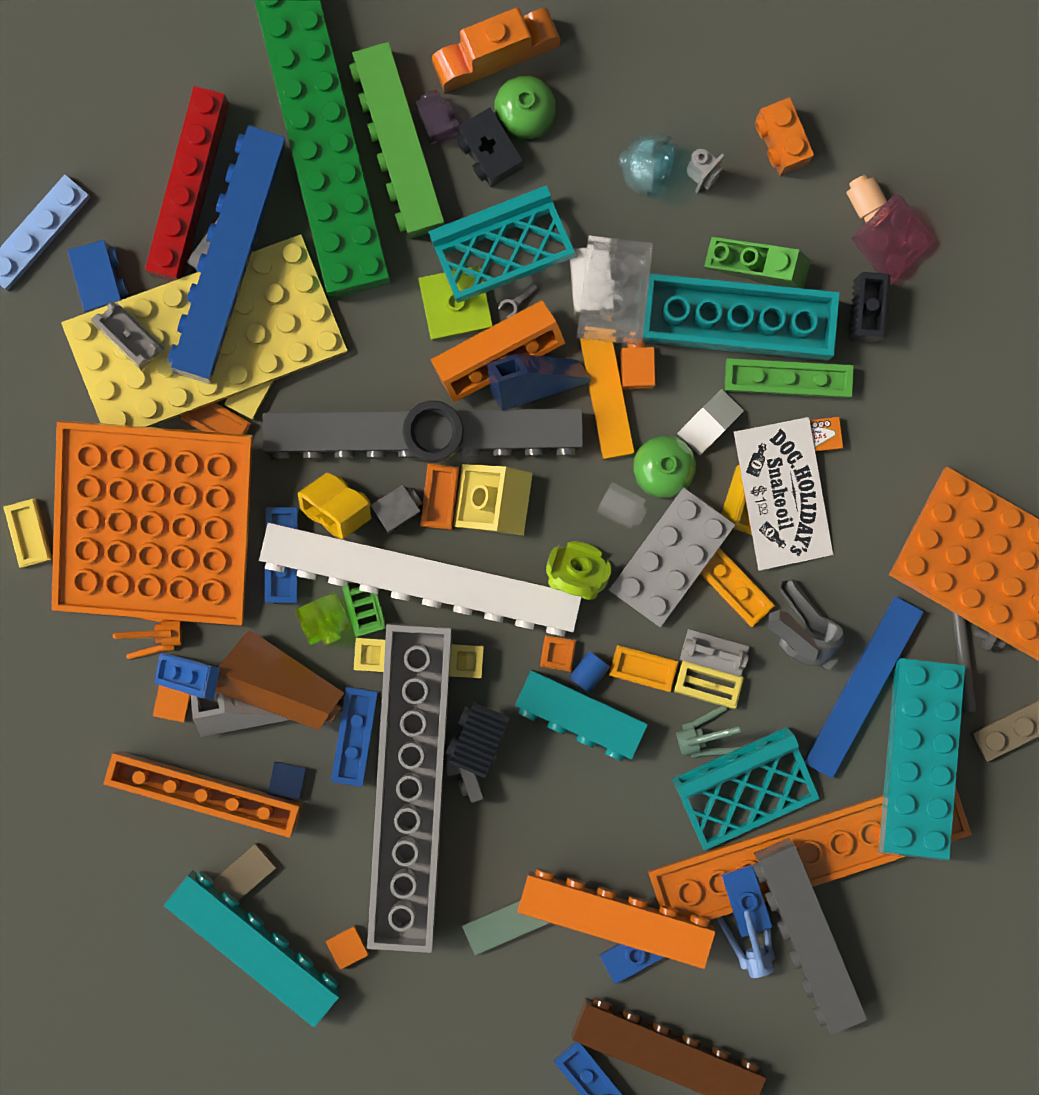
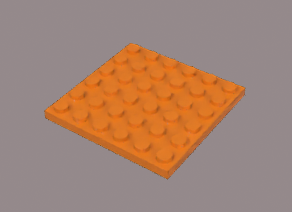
[52,420,253,626]

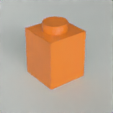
[620,342,655,390]

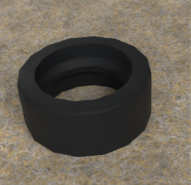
[402,400,464,463]

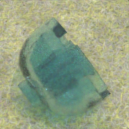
[619,133,675,199]

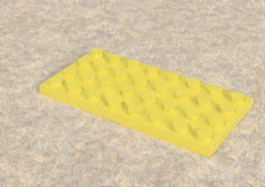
[61,234,347,427]

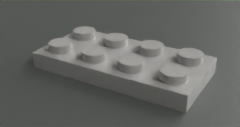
[609,487,735,627]

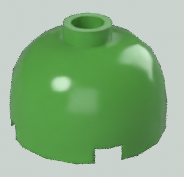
[494,75,556,141]
[633,435,696,498]

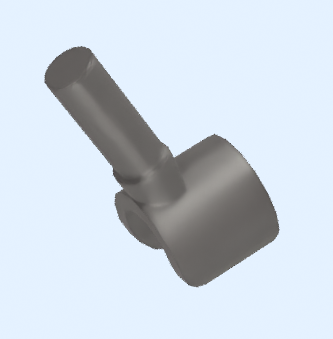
[498,283,538,318]

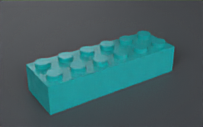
[640,273,840,361]
[878,658,965,861]

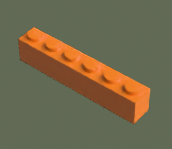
[103,751,303,838]
[517,868,716,969]

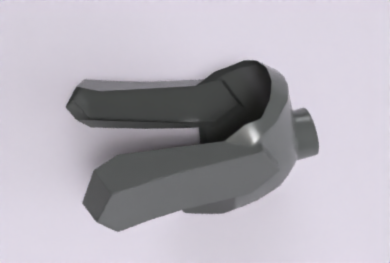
[768,580,844,670]

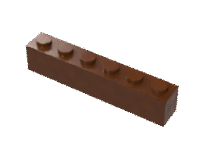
[571,997,766,1095]

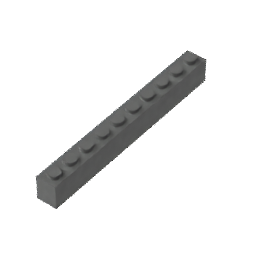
[263,409,583,460]

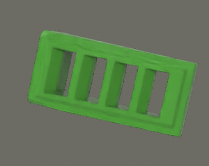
[342,581,386,637]

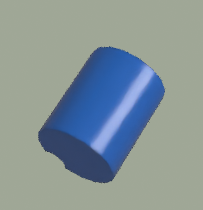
[569,651,610,693]

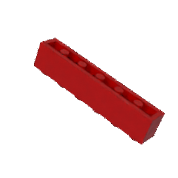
[145,86,230,281]

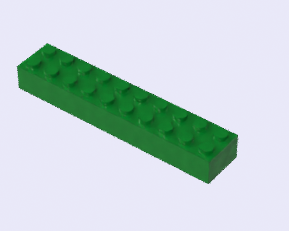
[254,0,391,299]

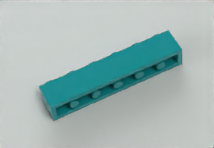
[163,870,341,1027]

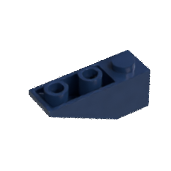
[487,354,591,411]

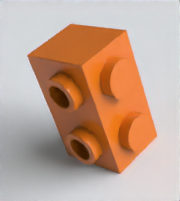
[755,97,814,176]

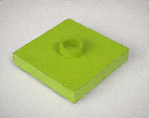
[418,265,492,341]

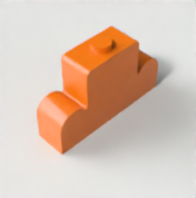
[432,7,560,94]

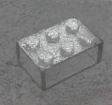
[576,236,653,345]

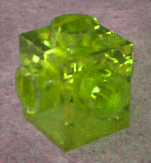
[295,592,351,646]

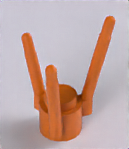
[113,617,182,660]

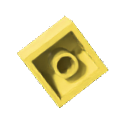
[453,464,533,536]

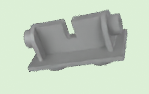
[687,149,724,193]
[679,629,749,677]

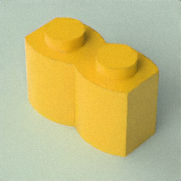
[298,473,371,540]

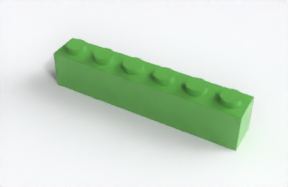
[349,42,444,239]

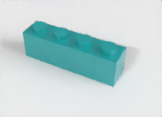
[515,670,648,762]

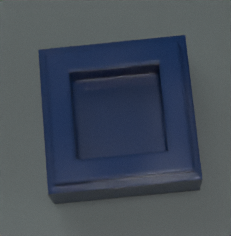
[268,761,306,800]

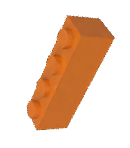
[430,300,565,403]

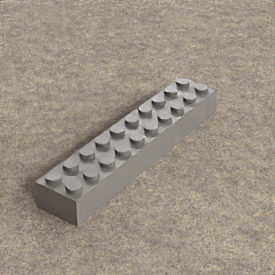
[367,623,453,953]

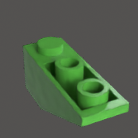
[704,237,811,289]

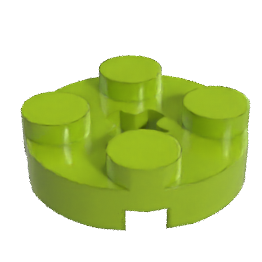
[546,541,611,600]

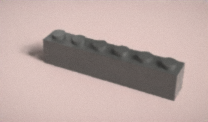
[753,838,867,1035]

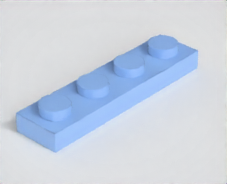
[0,174,91,291]

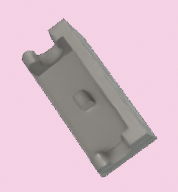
[91,301,164,371]

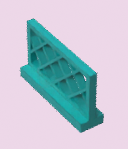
[428,185,576,303]
[671,727,820,851]

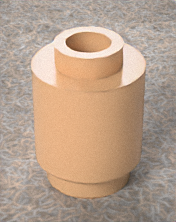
[846,174,889,224]

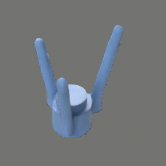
[717,910,775,978]

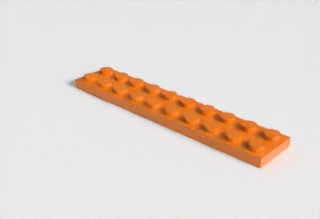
[648,785,972,920]

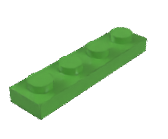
[724,358,854,398]

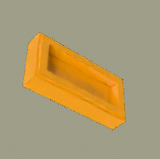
[609,645,678,692]

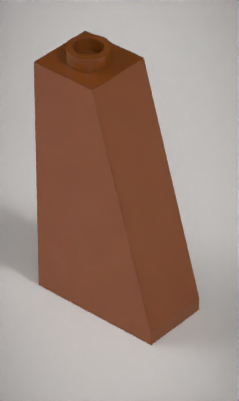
[215,629,344,731]

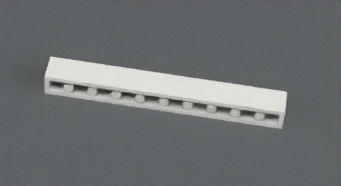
[259,523,581,637]

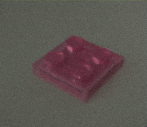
[851,194,935,285]

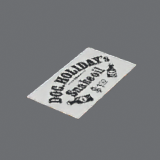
[734,417,833,570]

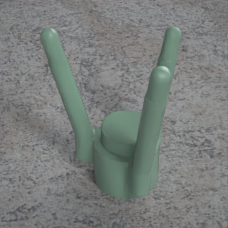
[676,706,742,759]

